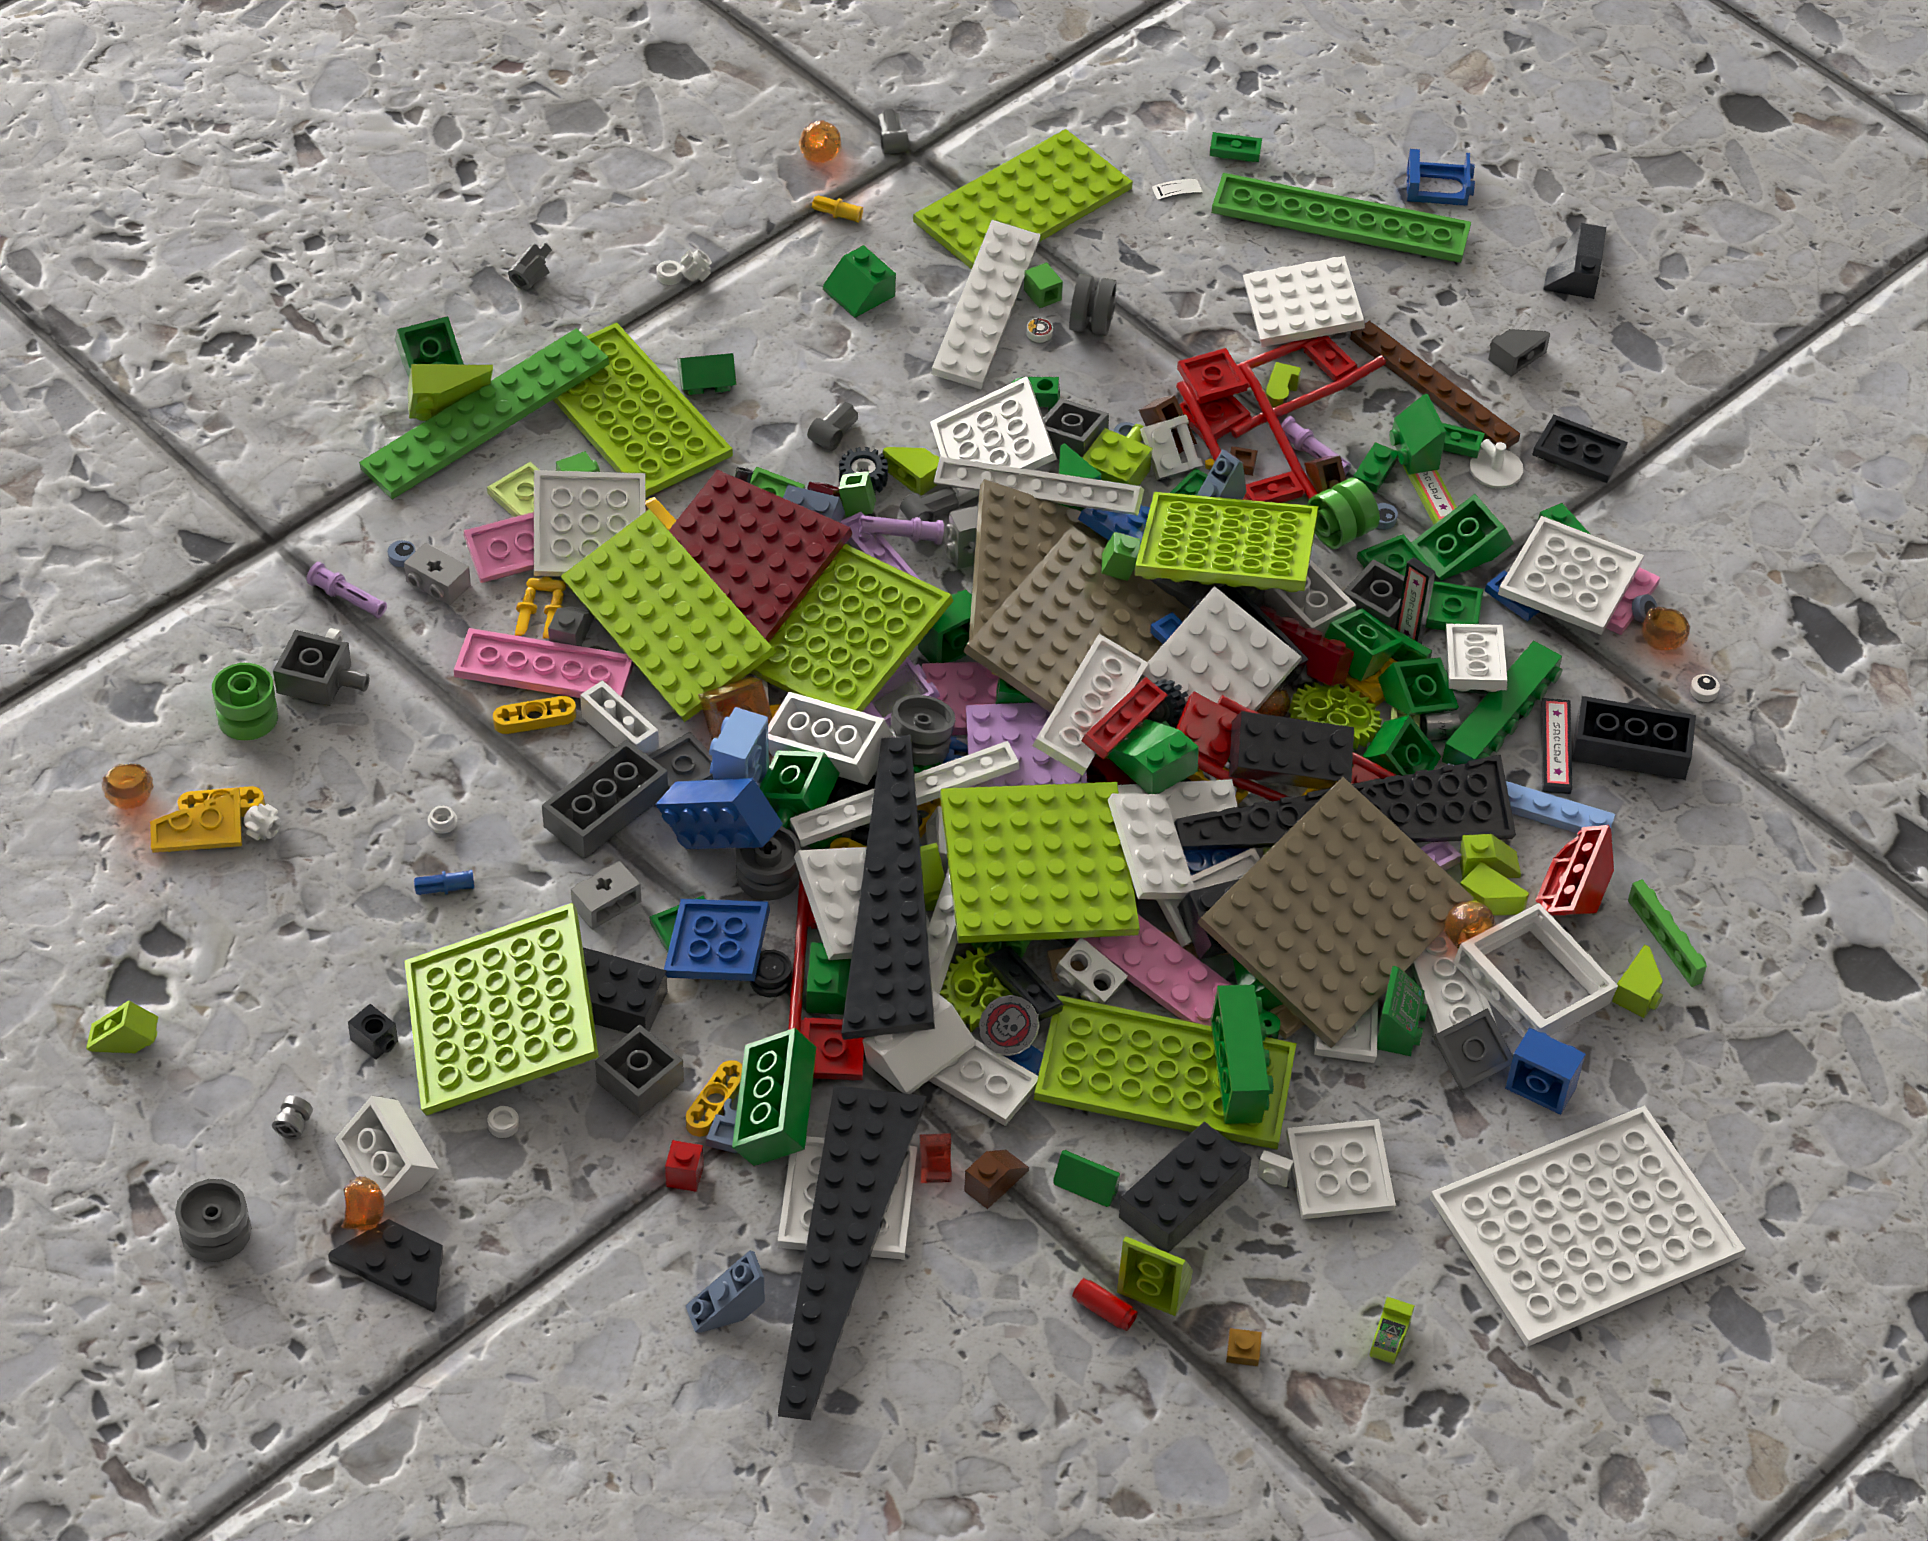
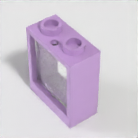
[862,657,940,727]

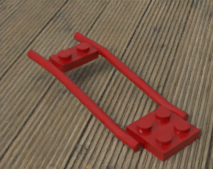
[1179,335,1386,442]
[1176,348,1318,503]
[1176,691,1396,802]
[788,874,865,1080]

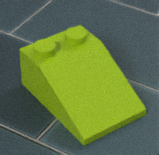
[408,364,493,421]
[1117,1236,1193,1317]

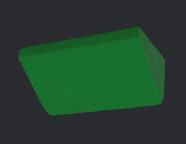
[1053,1150,1120,1207]

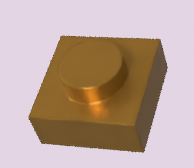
[1226,1328,1262,1367]

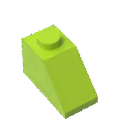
[882,447,940,496]
[1459,834,1521,880]
[921,843,945,911]
[1460,862,1529,916]
[1612,944,1663,1018]
[86,1001,159,1054]

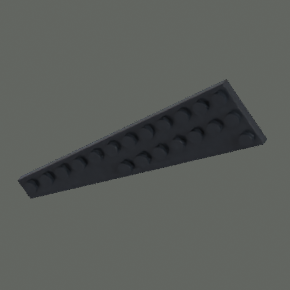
[841,735,935,1040]
[1174,755,1516,850]
[778,1085,927,1421]

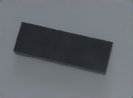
[984,946,1064,1022]

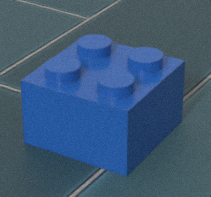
[1505,1027,1586,1115]

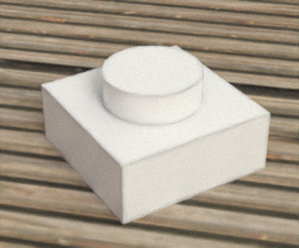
[1257,1150,1293,1187]

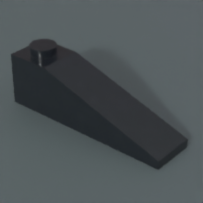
[1543,223,1607,299]

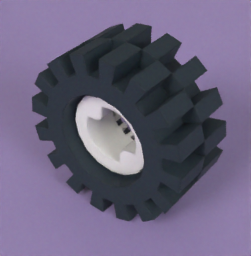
[839,447,888,495]

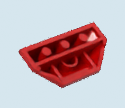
[1535,825,1614,916]

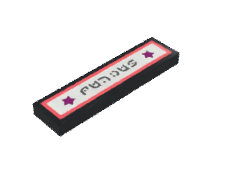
[1395,557,1436,644]
[1541,698,1572,794]

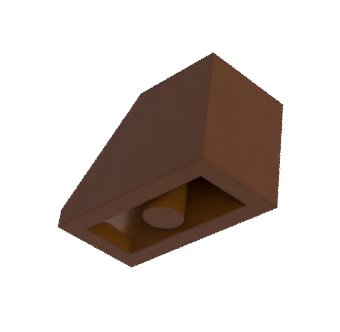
[1138,395,1197,454]
[1304,455,1346,494]
[964,1150,1029,1209]

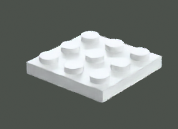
[1286,1119,1396,1219]

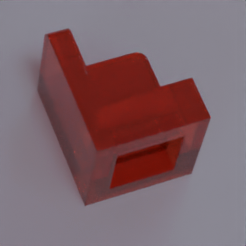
[919,1133,952,1183]

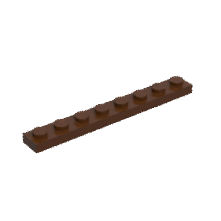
[1350,320,1520,449]

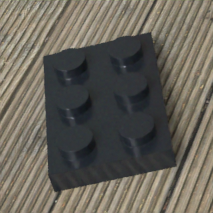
[1532,414,1628,483]

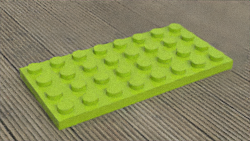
[913,129,1133,270]
[553,322,733,498]
[561,509,775,723]
[1034,995,1297,1150]

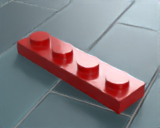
[1081,677,1167,759]

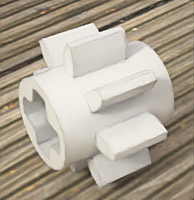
[680,249,712,282]
[244,804,281,841]

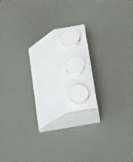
[862,989,976,1094]
[335,1096,439,1209]

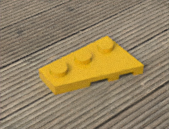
[150,787,242,853]

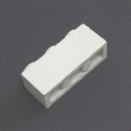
[580,680,659,755]

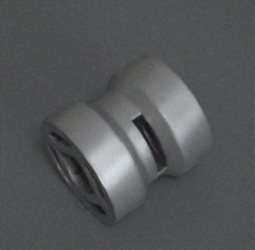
[272,1096,313,1140]

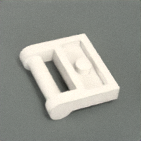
[1140,415,1203,480]

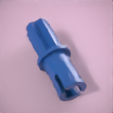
[414,870,475,895]

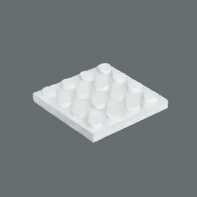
[1243,256,1365,347]
[930,376,1057,505]
[534,470,646,576]
[1498,516,1644,635]
[1142,586,1302,712]
[794,847,930,960]
[777,1136,917,1260]

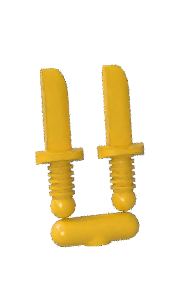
[515,576,566,639]

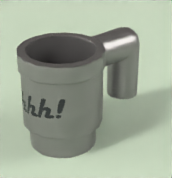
[1420,712,1461,741]

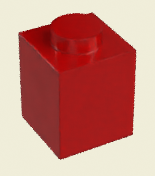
[665,1140,704,1192]

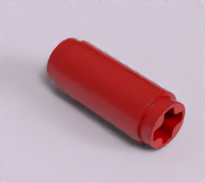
[1072,1278,1138,1331]

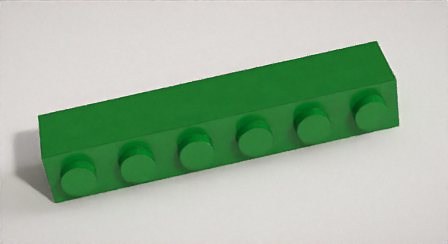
[1442,640,1563,766]

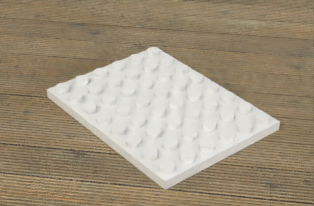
[1430,1106,1746,1347]

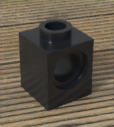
[348,1004,398,1060]

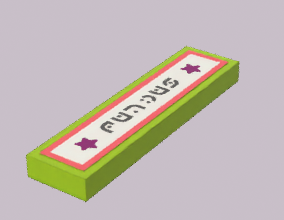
[1403,465,1457,524]

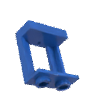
[1407,149,1475,206]

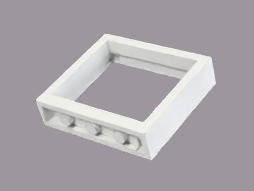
[1453,903,1618,1037]

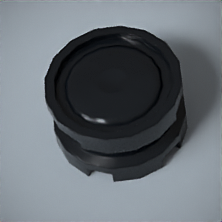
[750,949,792,998]

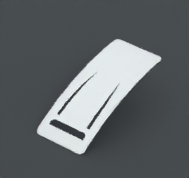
[1152,179,1203,200]

